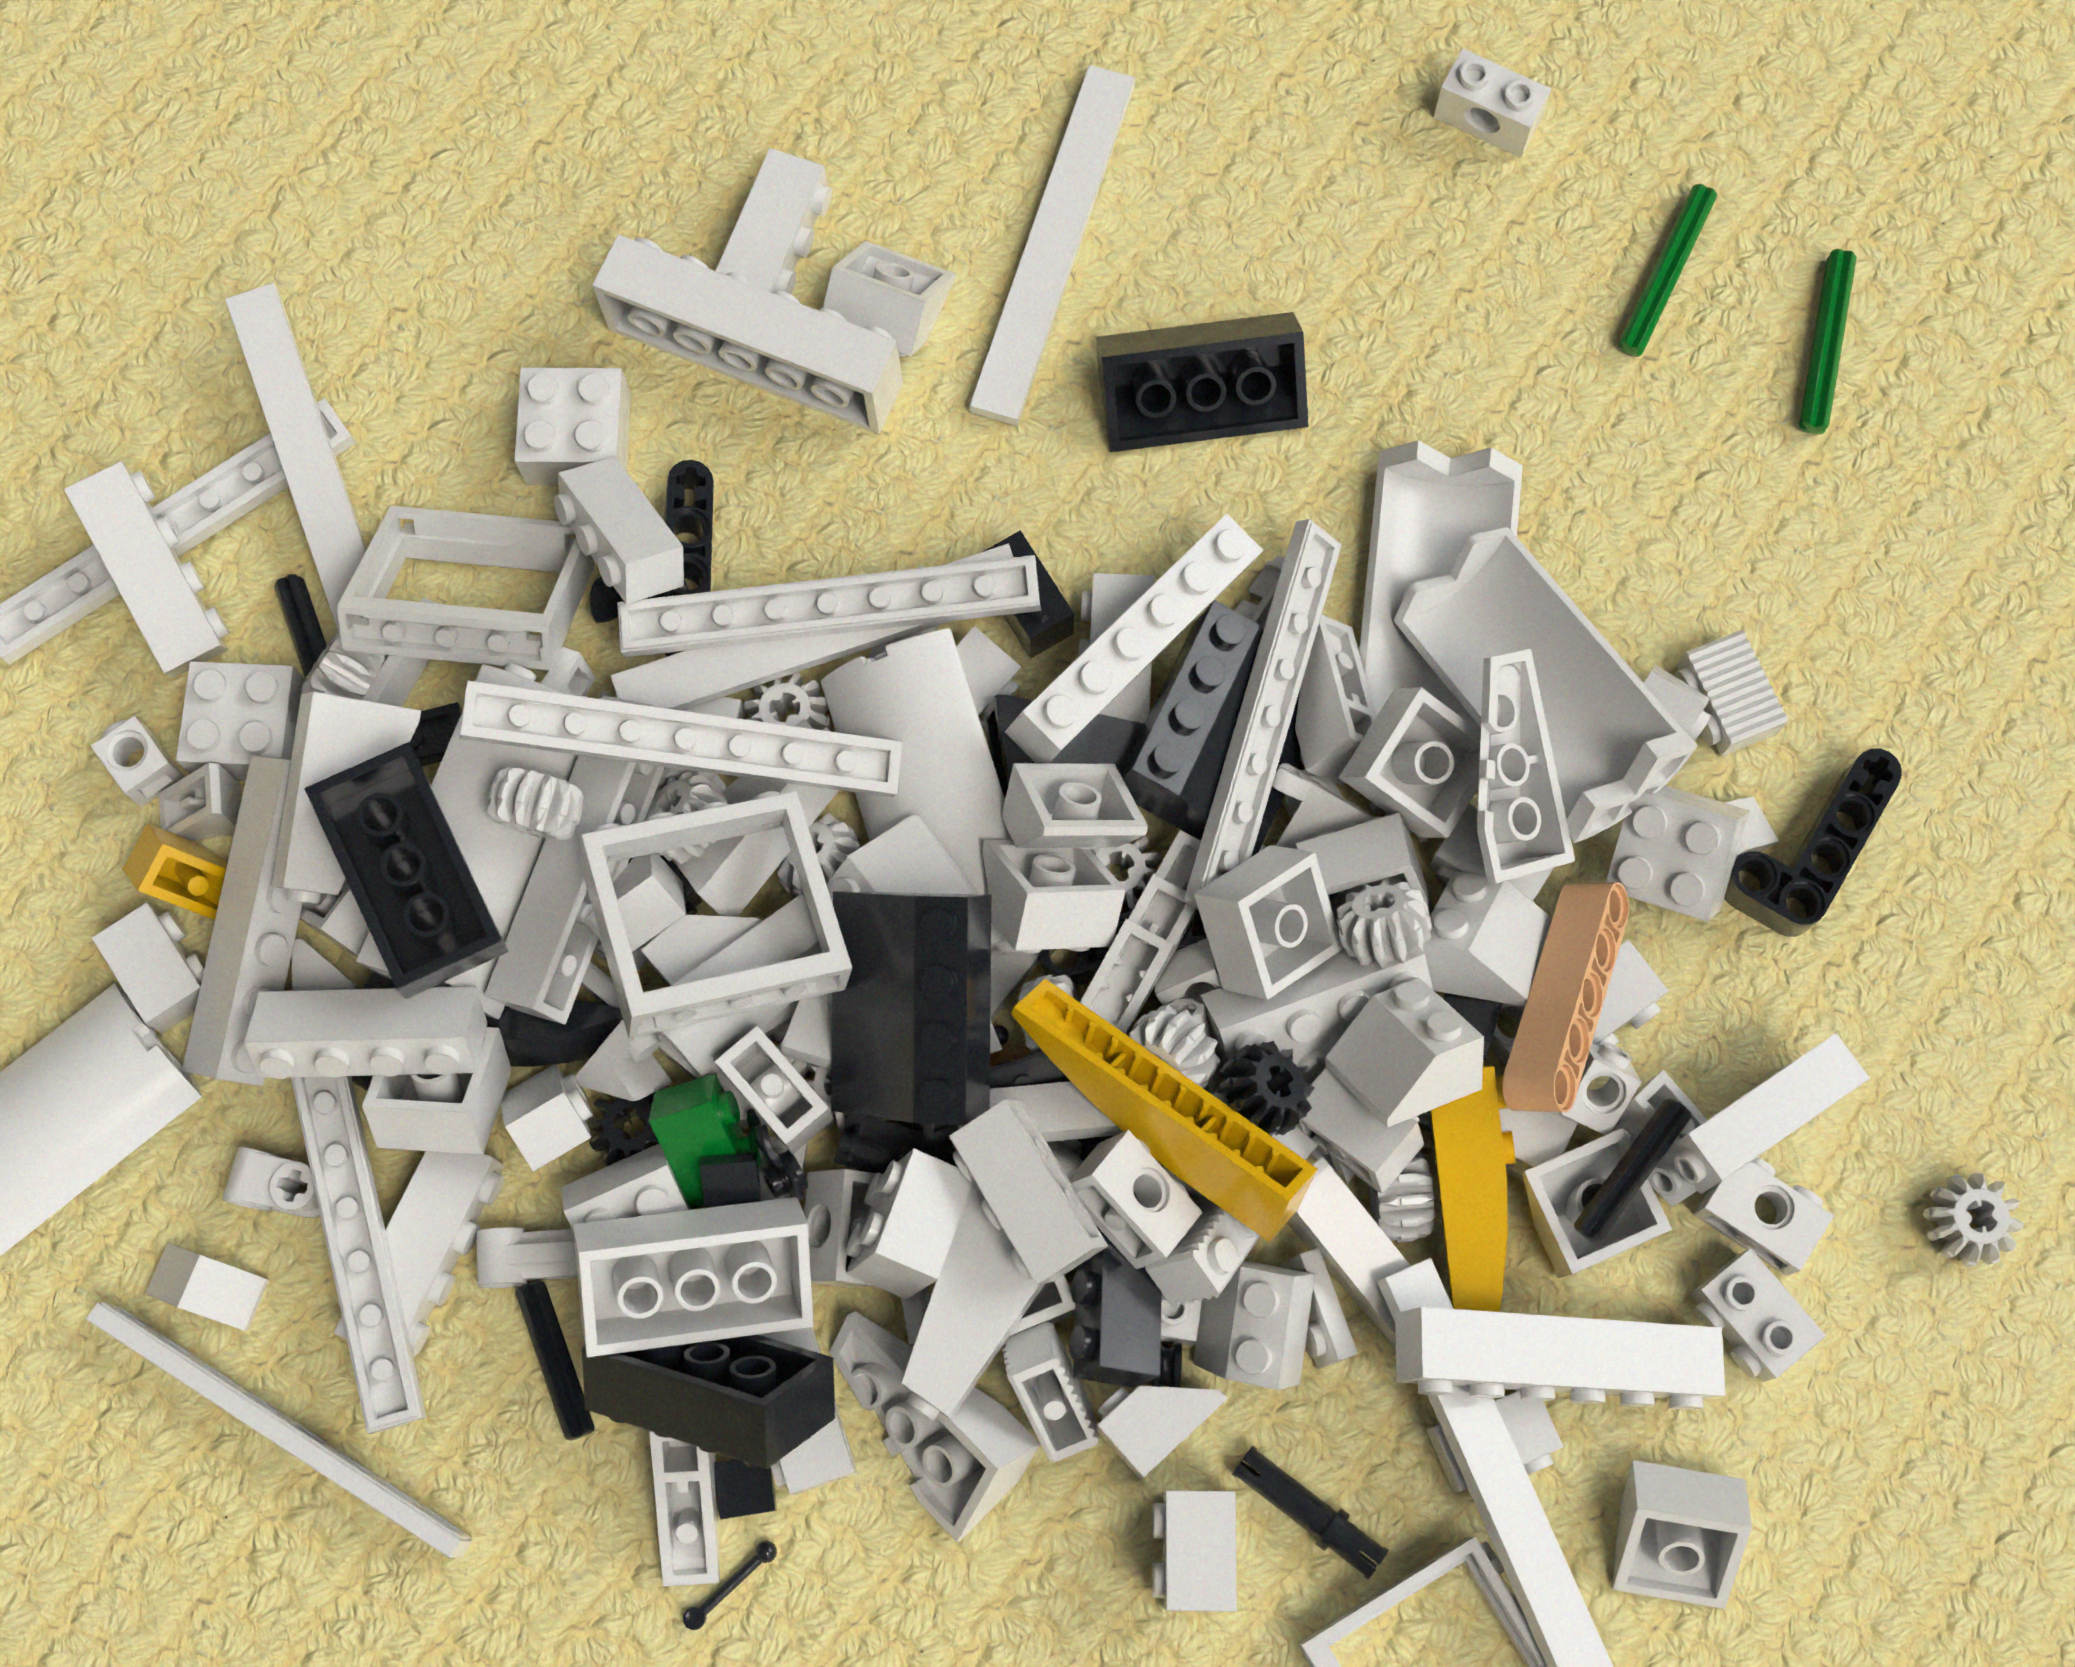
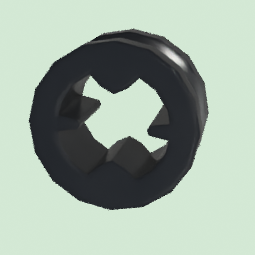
[1151,1342,1182,1388]

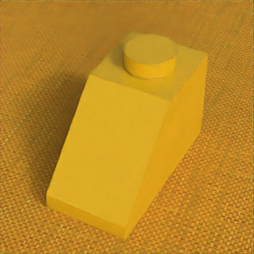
[123,823,228,920]

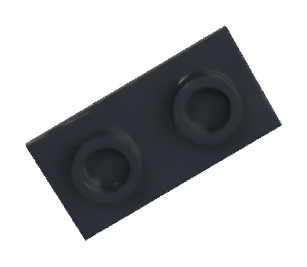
[834,1114,953,1174]

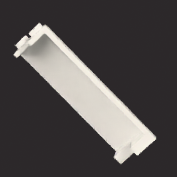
[1359,440,1523,732]
[1393,527,1698,843]
[821,628,1018,955]
[356,663,585,1020]
[0,983,202,1256]

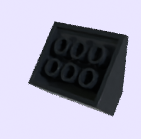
[1120,600,1301,857]
[831,891,992,1125]

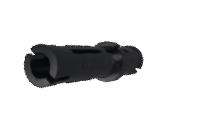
[1232,1445,1389,1580]

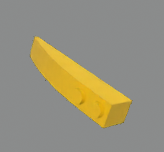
[1011,978,1318,1242]
[1430,1065,1515,1312]

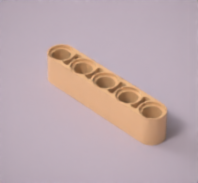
[1503,882,1629,1112]

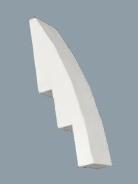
[1080,830,1201,1034]

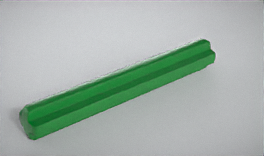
[1618,184,1717,357]
[1799,249,1857,435]

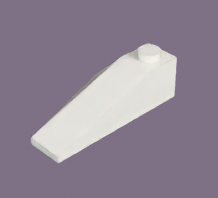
[1477,648,1575,884]
[829,1311,1040,1542]

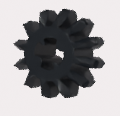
[1216,1041,1315,1136]
[587,1089,662,1166]

